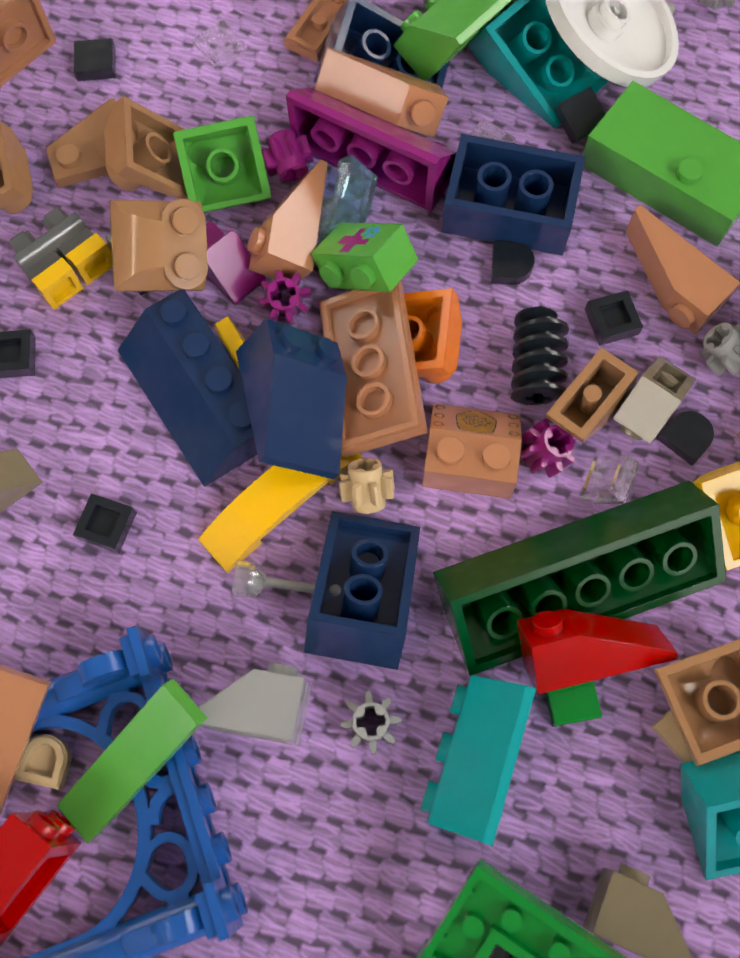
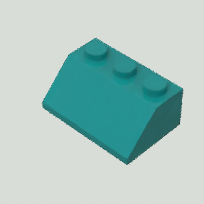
[420,675,536,846]
[681,751,740,880]

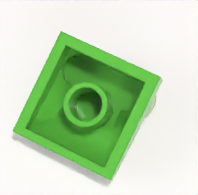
[173,115,272,213]

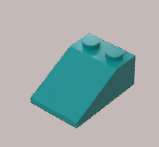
[468,0,609,129]

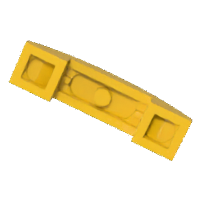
[198,453,363,573]

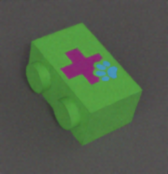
[311,223,419,292]

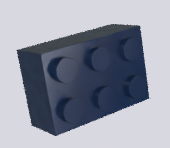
[441,134,585,256]

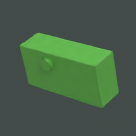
[582,81,740,247]

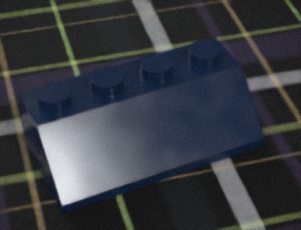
[118,290,257,487]

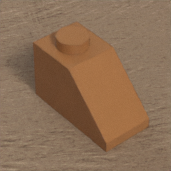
[546,347,639,443]

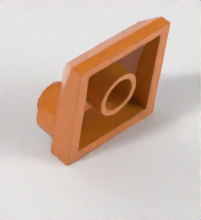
[404,288,462,384]

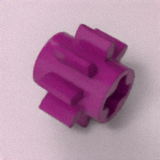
[261,129,314,182]
[258,270,312,325]
[520,419,576,478]

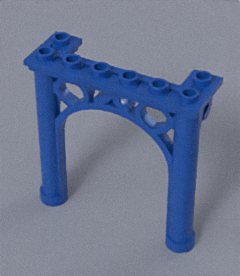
[24,626,248,958]

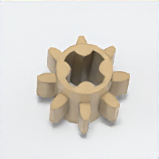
[339,458,395,514]

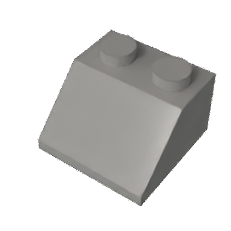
[199,663,311,746]

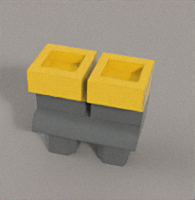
[10,207,113,310]

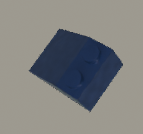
[313,0,450,88]
[236,318,347,479]
[304,511,420,670]

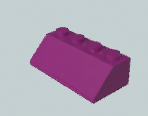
[286,88,457,212]

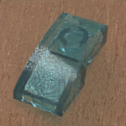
[318,155,377,241]

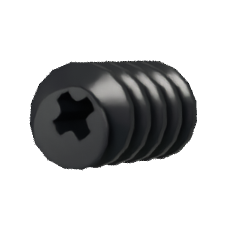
[510,306,569,405]

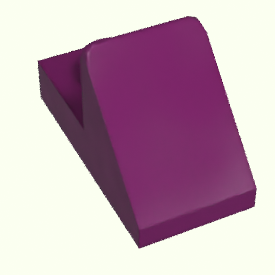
[206,221,266,305]

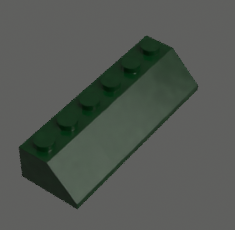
[433,481,726,676]

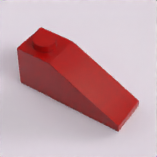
[517,609,677,695]

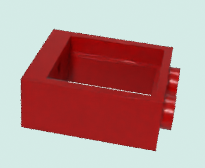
[0,810,81,947]

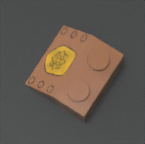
[422,403,522,499]

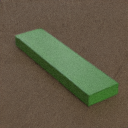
[57,679,207,844]

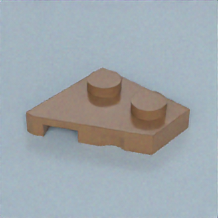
[46,98,116,188]

